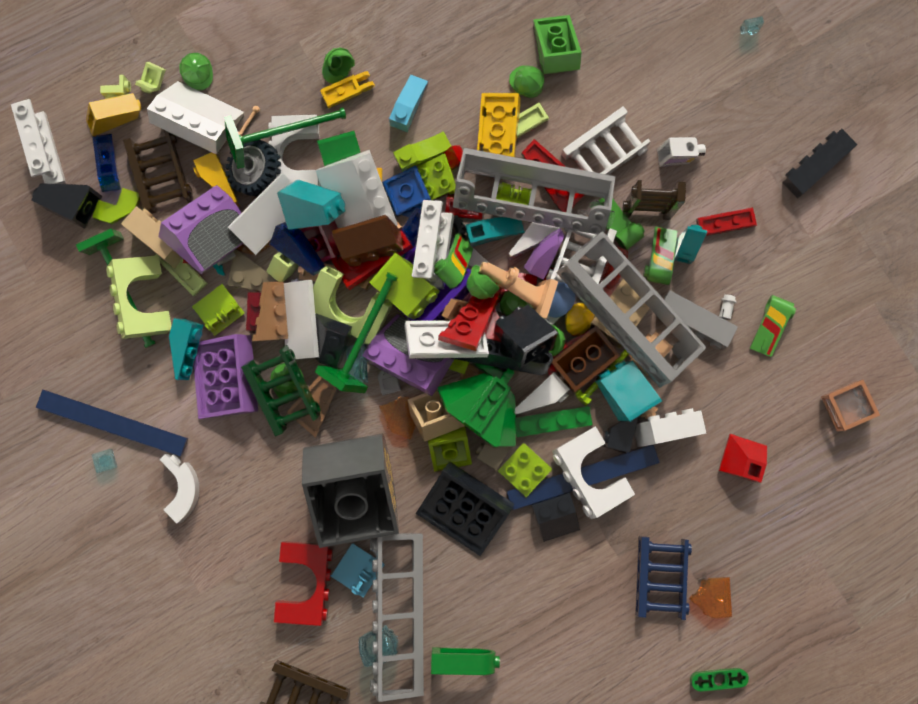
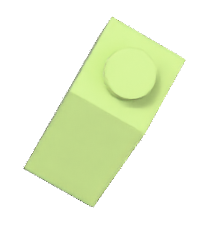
[266,241,304,282]

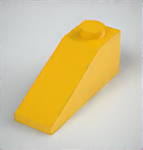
[193,152,240,207]

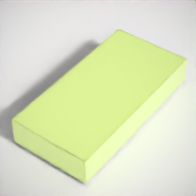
[517,103,549,138]

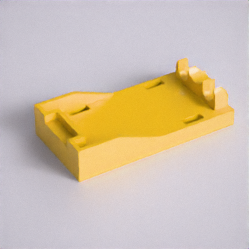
[477,93,521,157]

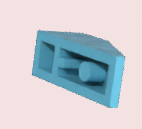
[389,75,428,133]

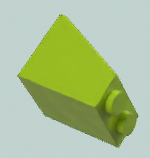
[369,253,440,319]

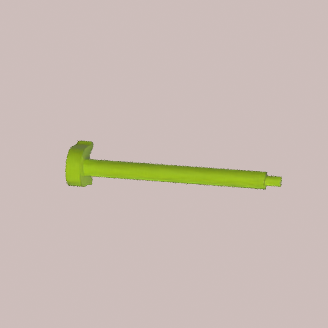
[575,349,629,406]

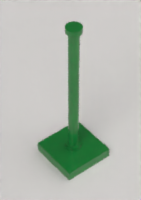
[224,108,346,169]
[76,228,156,348]
[315,272,398,394]

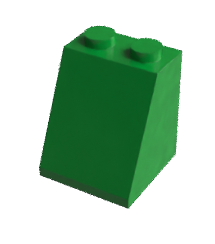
[317,131,361,166]

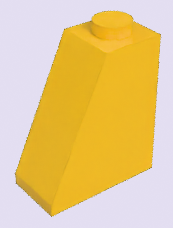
[86,93,141,136]

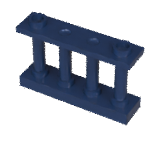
[635,536,692,620]

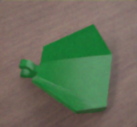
[437,368,516,447]

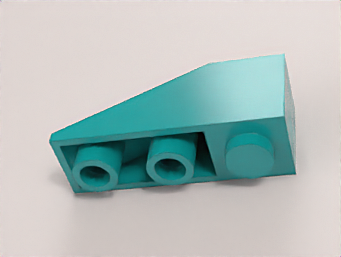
[465,217,525,247]
[674,225,707,264]
[169,318,204,380]

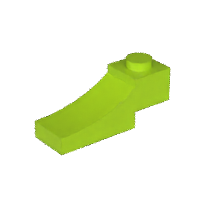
[393,131,451,172]

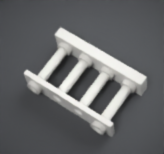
[11,99,66,184]
[561,106,651,175]
[412,200,454,289]
[546,229,617,284]

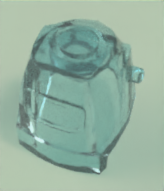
[359,625,399,667]

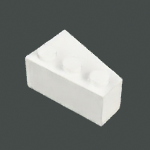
[634,408,706,448]

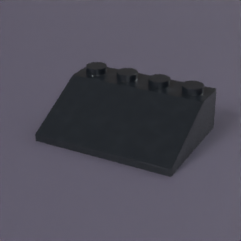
[415,461,514,556]

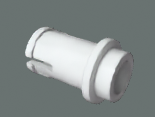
[719,295,737,320]

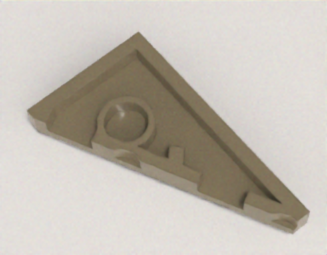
[227,250,279,292]

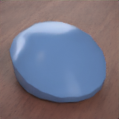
[548,282,575,318]

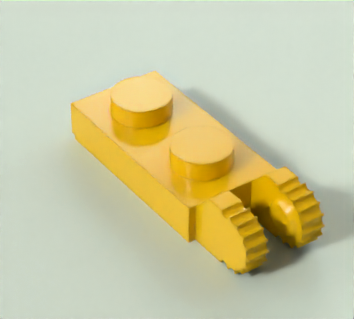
[320,71,375,109]

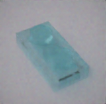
[346,344,368,383]

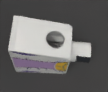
[657,137,706,167]

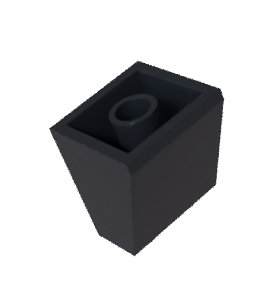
[31,183,102,229]
[494,304,558,368]

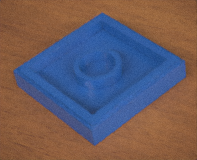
[382,166,431,216]

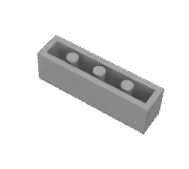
[664,291,738,350]

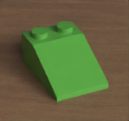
[533,15,582,74]

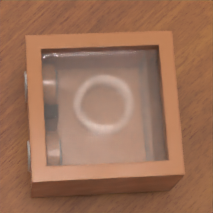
[821,380,880,432]

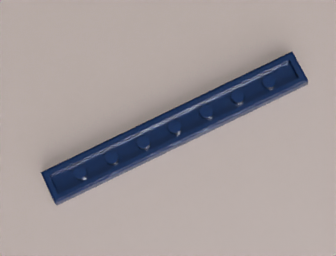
[36,389,188,457]
[507,444,660,510]

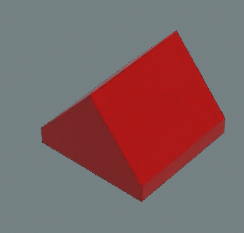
[443,145,463,170]

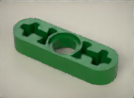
[690,668,749,692]

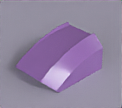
[524,228,565,280]

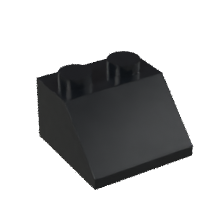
[315,313,352,369]
[531,493,580,542]

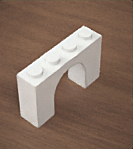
[269,115,320,186]
[552,426,635,519]

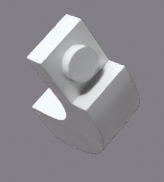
[160,454,199,524]

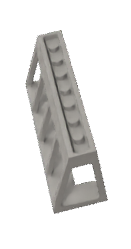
[453,148,615,235]
[556,231,706,387]
[370,533,424,702]

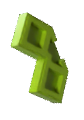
[92,188,140,224]

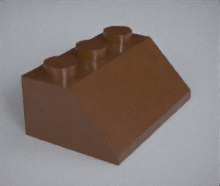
[332,215,403,266]
[552,326,621,393]

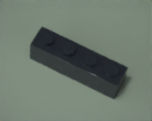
[782,129,858,199]

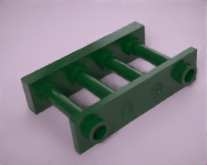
[241,345,321,437]

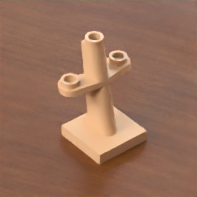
[479,262,558,319]

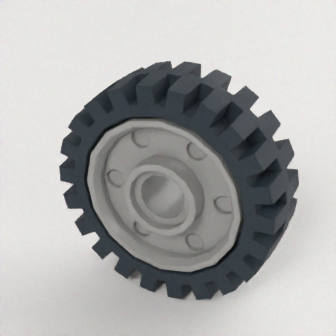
[225,140,281,196]

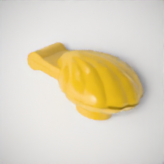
[565,303,595,336]

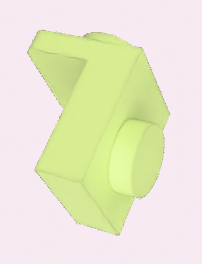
[135,62,166,93]
[100,75,131,99]

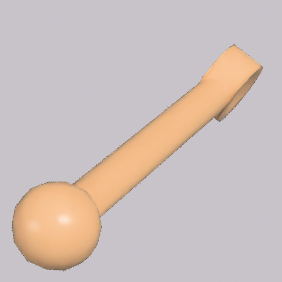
[238,106,260,136]

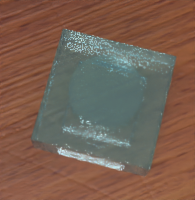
[740,16,764,35]
[92,449,117,473]

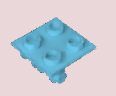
[331,543,385,598]

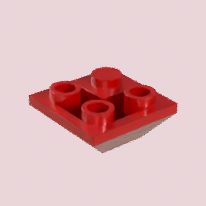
[718,434,767,483]

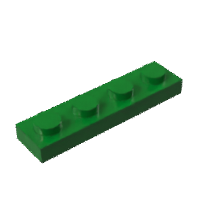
[515,406,593,437]

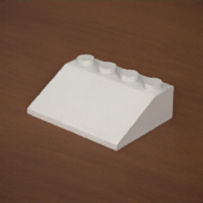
[147,81,244,154]
[315,150,398,229]

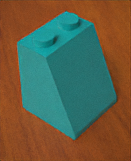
[277,180,346,230]
[595,360,662,421]

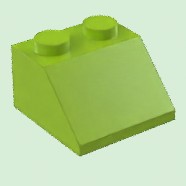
[428,426,472,472]

